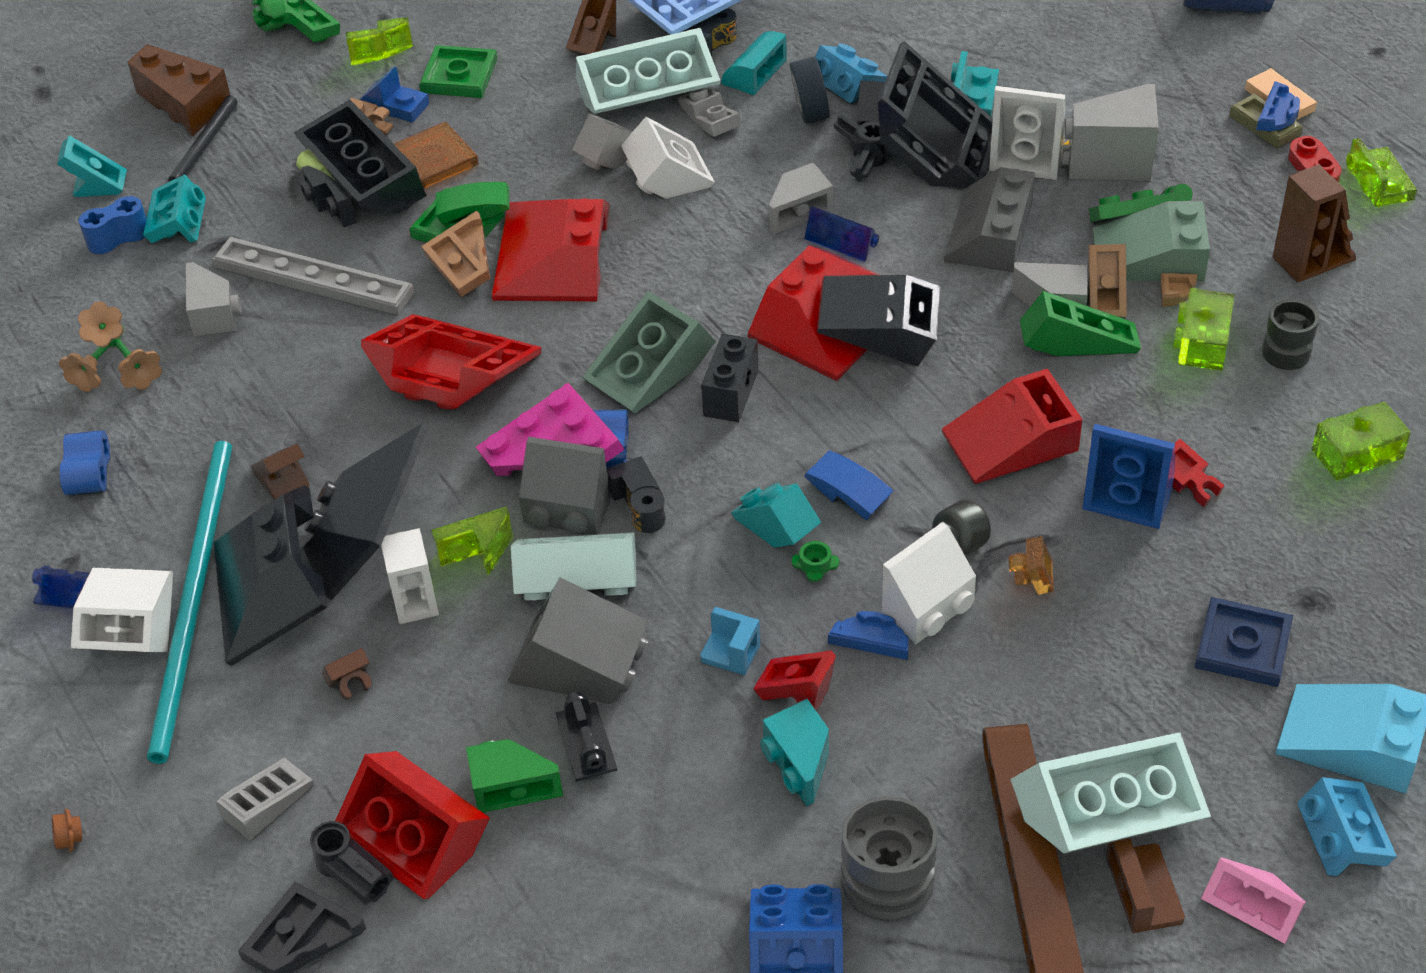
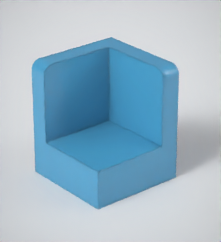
[700,607,760,676]

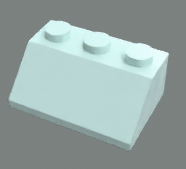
[511,532,636,600]

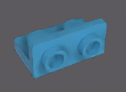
[1298,777,1397,876]

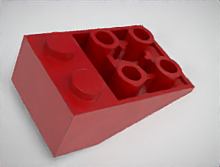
[942,368,1083,484]

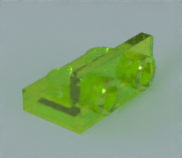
[1346,138,1417,207]

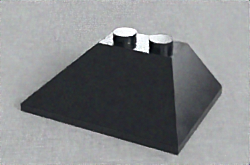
[877,41,993,188]
[303,423,429,600]
[213,485,327,666]

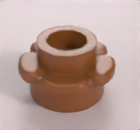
[51,809,82,852]

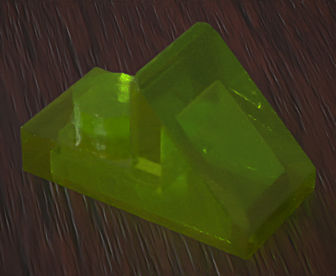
[431,506,513,575]

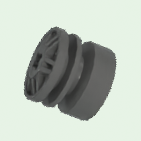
[841,796,938,920]

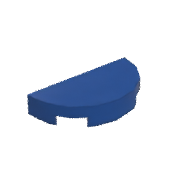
[1256,81,1300,131]
[828,611,909,660]

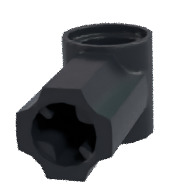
[310,821,393,905]

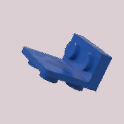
[749,884,843,973]

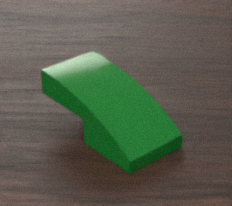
[436,182,510,224]

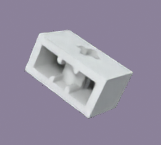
[381,528,439,624]

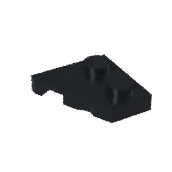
[238,882,366,973]

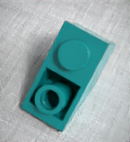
[731,483,821,548]
[760,699,829,807]

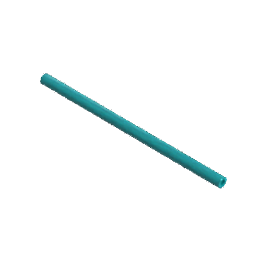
[147,441,233,764]

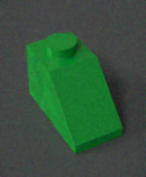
[466,739,563,813]

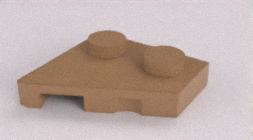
[421,211,490,297]

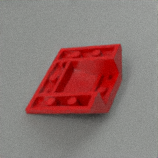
[492,198,610,302]
[748,245,880,381]
[361,314,542,409]

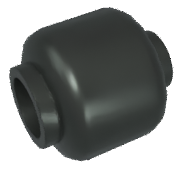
[932,500,991,556]

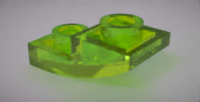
[346,17,413,65]

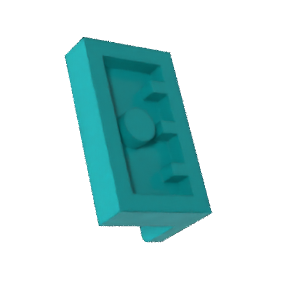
[951,51,999,117]
[143,175,206,243]

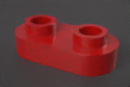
[1288,136,1342,183]

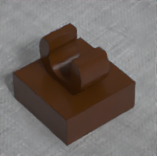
[322,648,371,700]

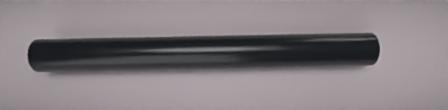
[168,95,238,182]

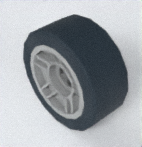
[790,57,830,124]

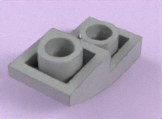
[678,87,742,137]

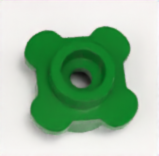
[792,541,839,582]

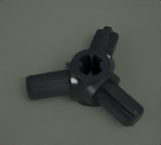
[834,114,892,182]

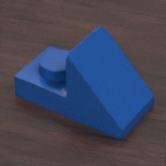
[359,66,429,123]

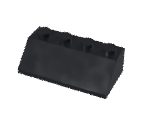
[294,100,427,213]

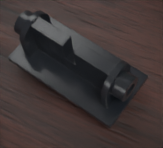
[555,692,618,782]

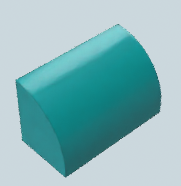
[721,31,787,95]

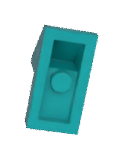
[57,135,127,197]

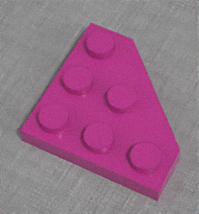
[476,383,624,476]

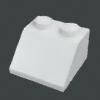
[621,117,715,199]
[882,522,976,645]

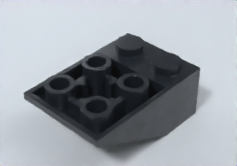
[817,275,940,366]

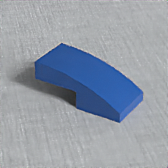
[804,450,894,521]

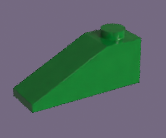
[1019,291,1141,356]

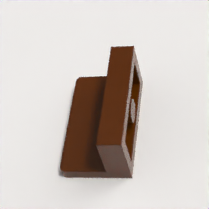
[1106,838,1185,933]

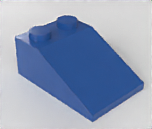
[1082,424,1175,529]

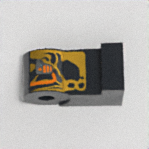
[682,8,737,57]
[606,456,666,533]

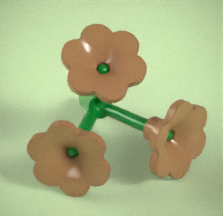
[59,301,162,392]

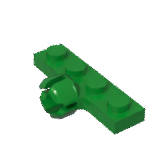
[251,0,340,42]

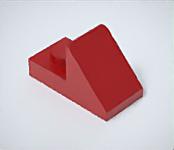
[753,650,836,711]

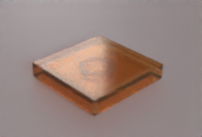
[394,121,479,188]

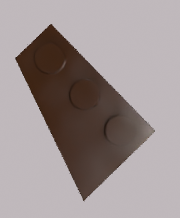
[127,44,230,136]
[1272,165,1356,283]

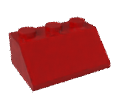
[335,751,490,899]

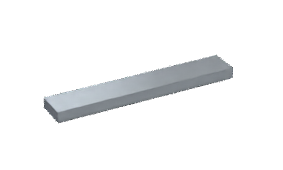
[213,237,415,316]

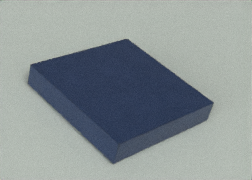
[1194,597,1293,687]

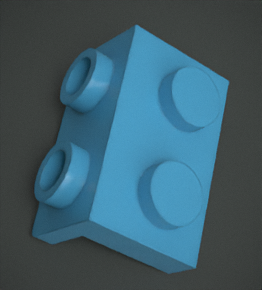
[815,43,887,103]

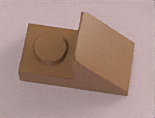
[1087,244,1127,317]

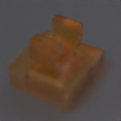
[1009,536,1054,595]

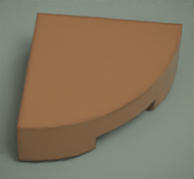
[1160,273,1197,307]

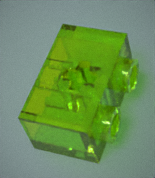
[1173,288,1235,371]
[1311,401,1411,481]

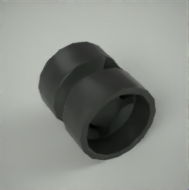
[1262,299,1319,370]

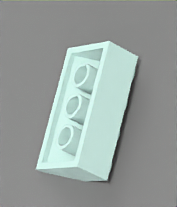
[576,28,720,114]
[1011,732,1211,853]

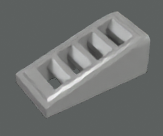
[216,758,314,841]

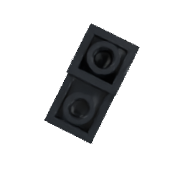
[300,165,356,227]

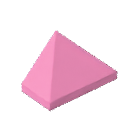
[1201,858,1306,944]

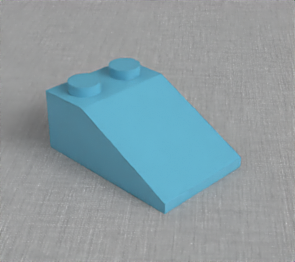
[1276,684,1426,794]

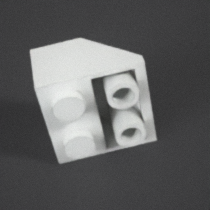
[71,568,173,652]

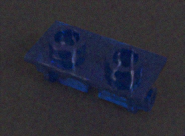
[804,206,879,262]
[32,565,90,609]

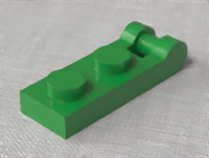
[1088,184,1193,222]

